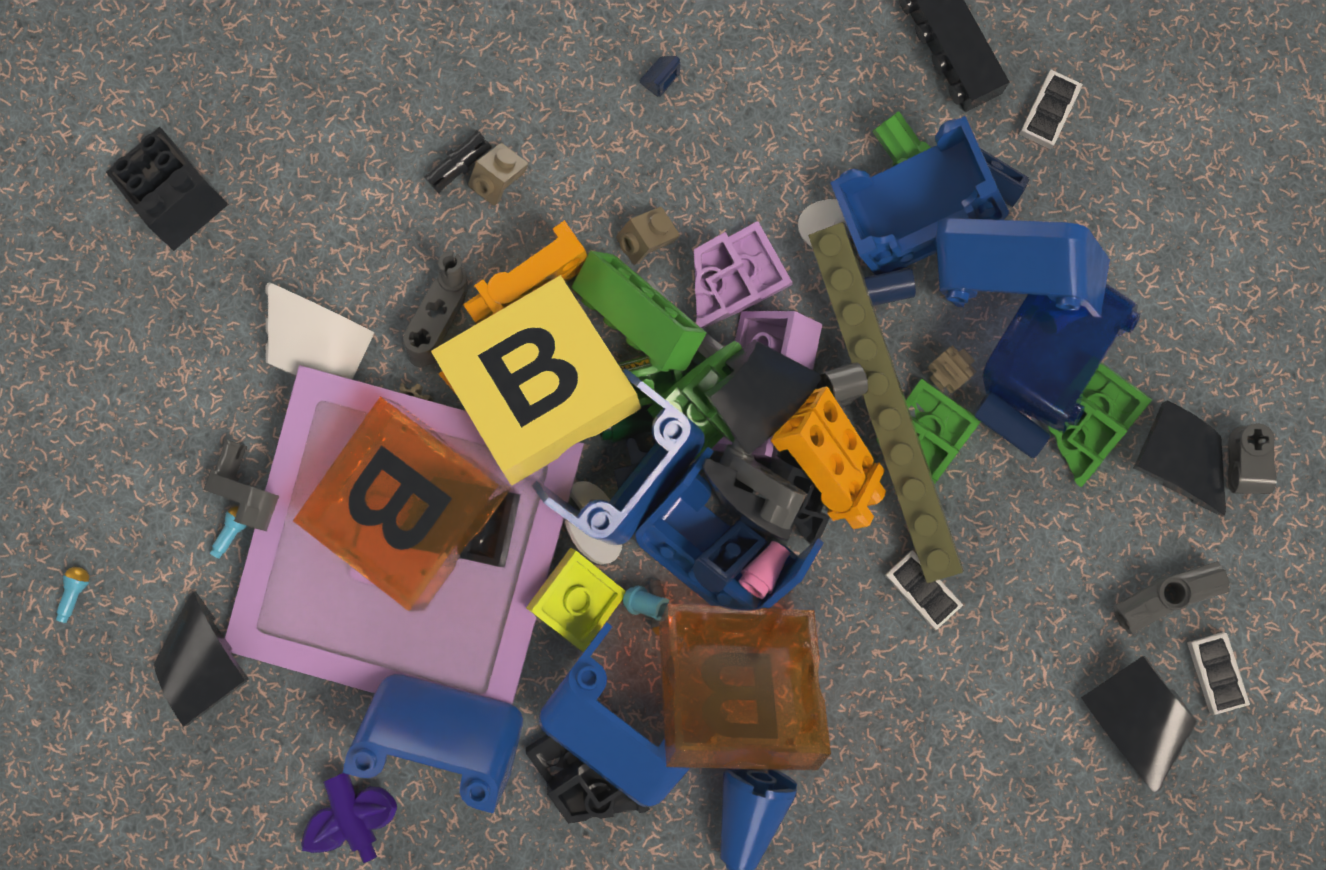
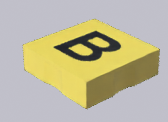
[431,275,641,486]

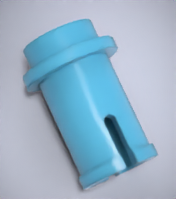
[623,586,671,622]

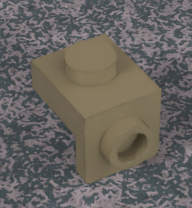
[468,142,529,206]
[616,206,680,265]

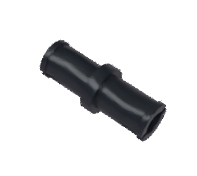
[424,130,492,194]

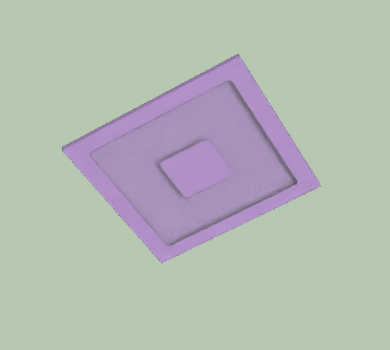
[225,365,584,705]

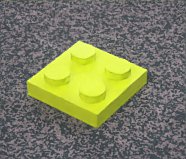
[526,548,626,652]

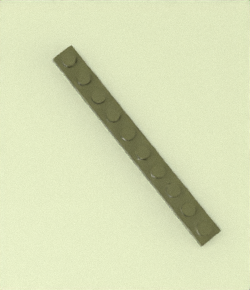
[808,222,964,583]

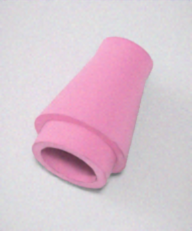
[739,541,790,599]

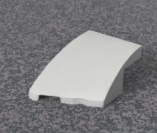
[265,283,374,379]

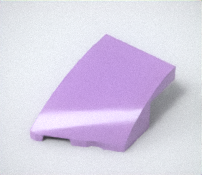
[694,221,792,329]

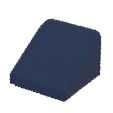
[640,56,680,97]

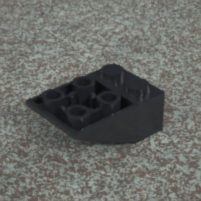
[106,127,229,251]

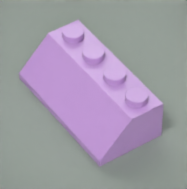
[712,311,822,463]

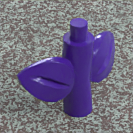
[301,773,397,863]

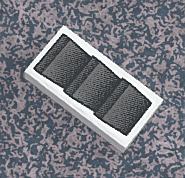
[1019,70,1083,149]
[884,550,963,630]
[1187,632,1250,715]

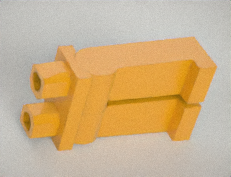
[463,220,587,324]
[771,386,886,529]

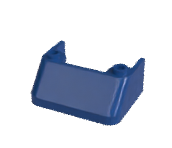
[936,218,1110,317]
[532,368,704,545]
[636,447,824,626]
[539,622,728,807]

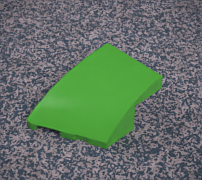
[647,341,742,460]
[1043,356,1152,487]
[876,378,981,484]

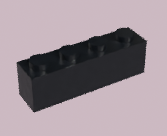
[899,0,1010,112]

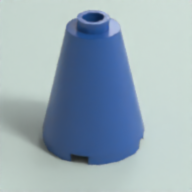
[720,761,797,870]

